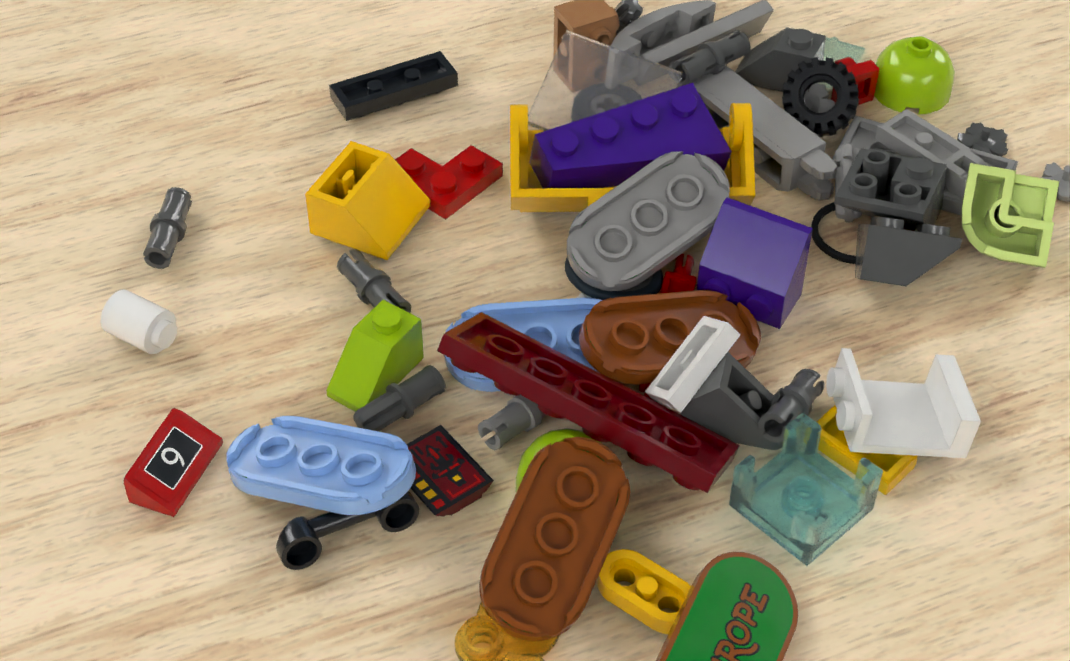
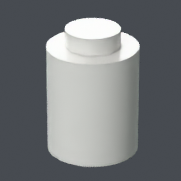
[101,289,177,354]

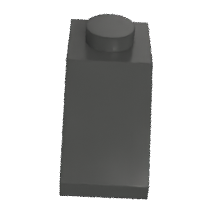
[735,27,826,92]
[679,352,784,451]

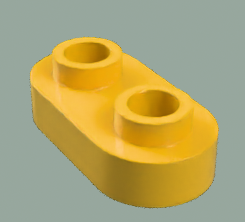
[597,549,691,634]

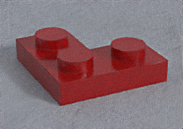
[395,145,503,220]

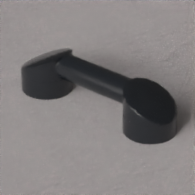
[276,491,419,570]

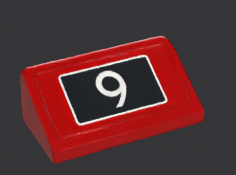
[123,408,223,517]

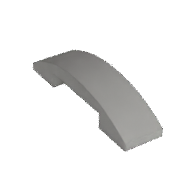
[605,0,716,91]

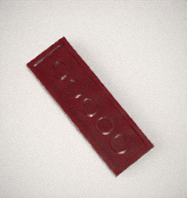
[437,312,740,493]

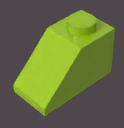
[326,299,424,412]

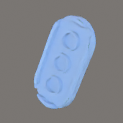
[444,298,602,392]
[227,416,416,515]

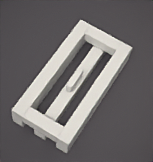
[645,316,741,413]

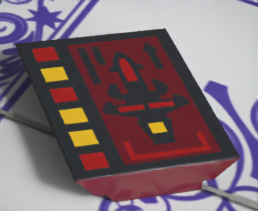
[407,425,494,517]

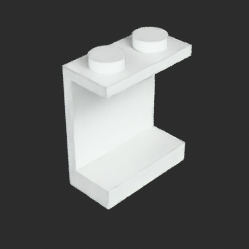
[826,348,981,458]

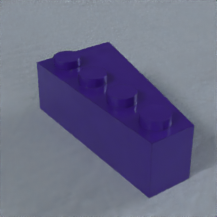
[529,83,732,188]

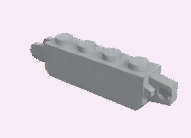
[668,54,838,201]

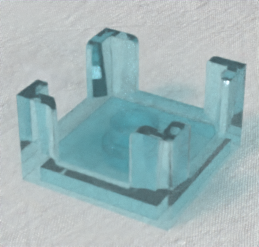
[729,412,883,566]

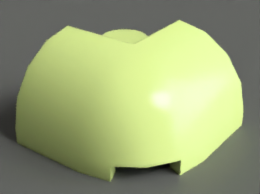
[961,163,1059,268]

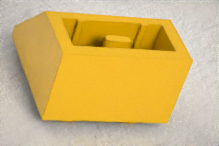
[305,141,430,261]

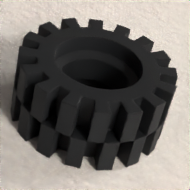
[782,57,859,138]

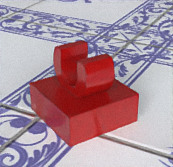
[831,57,880,105]

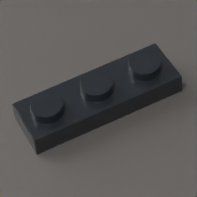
[329,51,458,121]

